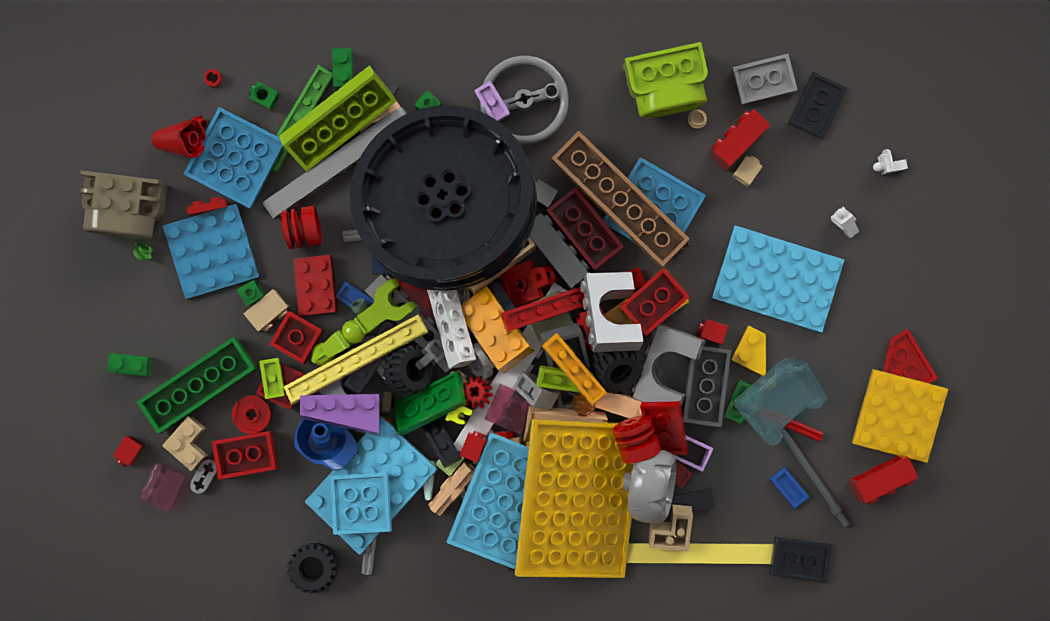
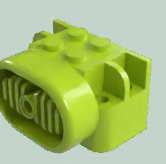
[622,42,708,119]

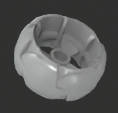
[623,450,676,524]

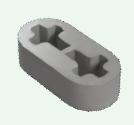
[190,459,217,494]

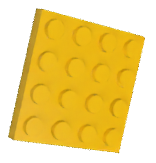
[852,369,948,463]

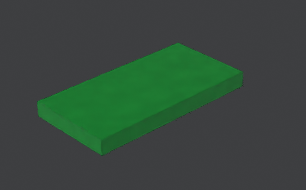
[394,371,466,436]

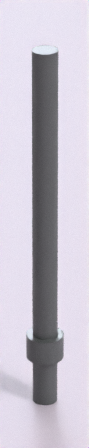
[778,427,850,527]

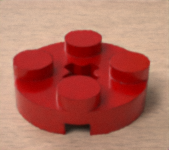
[232,395,272,434]

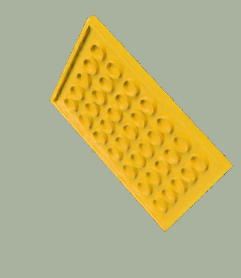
[515,419,634,578]

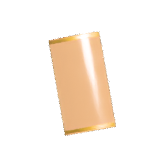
[523,406,607,442]

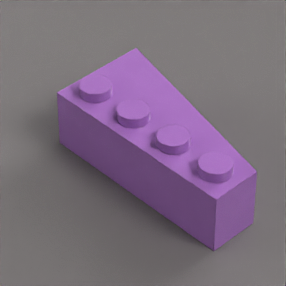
[300,394,381,437]

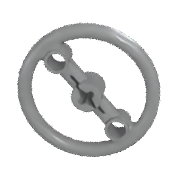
[480,56,569,145]

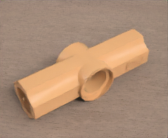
[428,461,475,516]

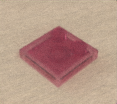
[484,384,532,434]

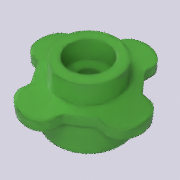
[133,241,153,261]

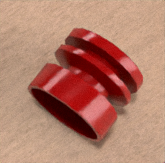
[281,205,322,250]
[612,415,661,464]

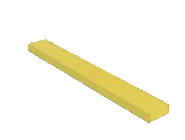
[284,314,428,405]
[626,543,773,564]

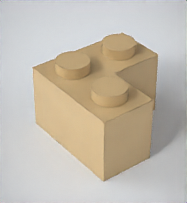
[162,416,208,471]
[649,504,693,551]

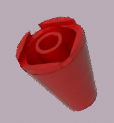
[151,120,206,158]

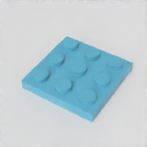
[330,472,392,535]

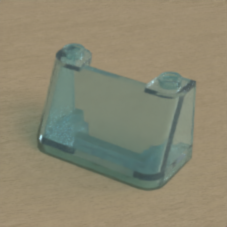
[734,358,828,446]

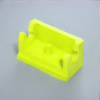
[445,406,474,424]

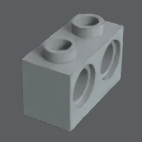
[513,371,559,411]

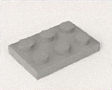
[732,54,798,105]

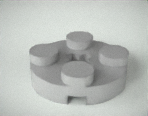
[468,342,495,380]

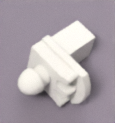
[873,149,908,175]
[831,207,859,238]

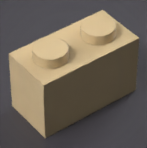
[244,289,290,332]

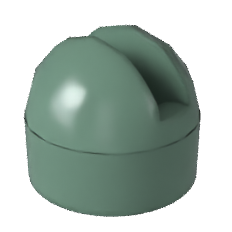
[350,299,367,315]

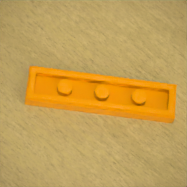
[542,333,607,406]

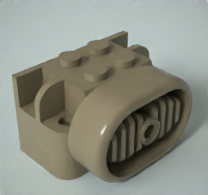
[80,170,168,240]

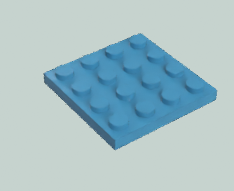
[183,107,284,209]
[603,157,706,243]
[163,204,260,299]

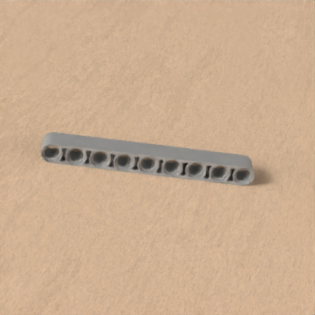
[263,107,407,220]

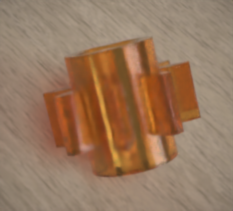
[572,393,596,417]

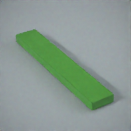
[272,65,333,173]

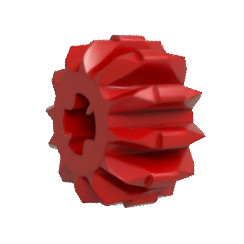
[463,376,493,410]

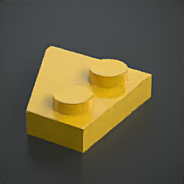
[731,326,766,376]

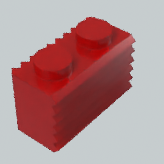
[460,430,487,462]

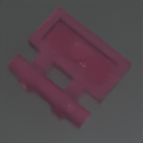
[140,463,186,512]

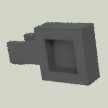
[415,337,445,370]

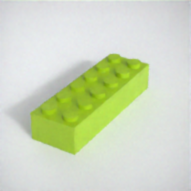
[279,65,397,172]

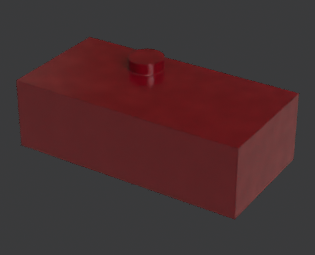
[544,187,624,273]

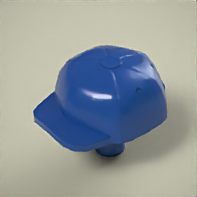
[294,419,358,470]

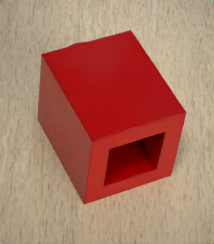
[697,319,728,345]
[113,435,146,467]

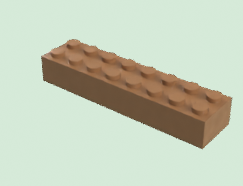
[551,131,689,268]

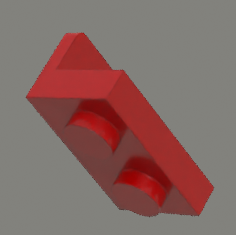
[187,197,229,217]

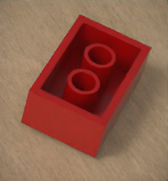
[709,109,770,171]
[619,268,690,337]
[212,430,279,480]
[848,455,919,505]

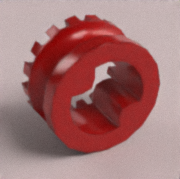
[204,69,222,88]

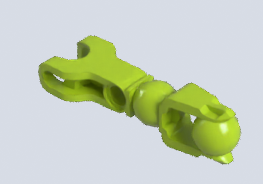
[311,278,417,366]

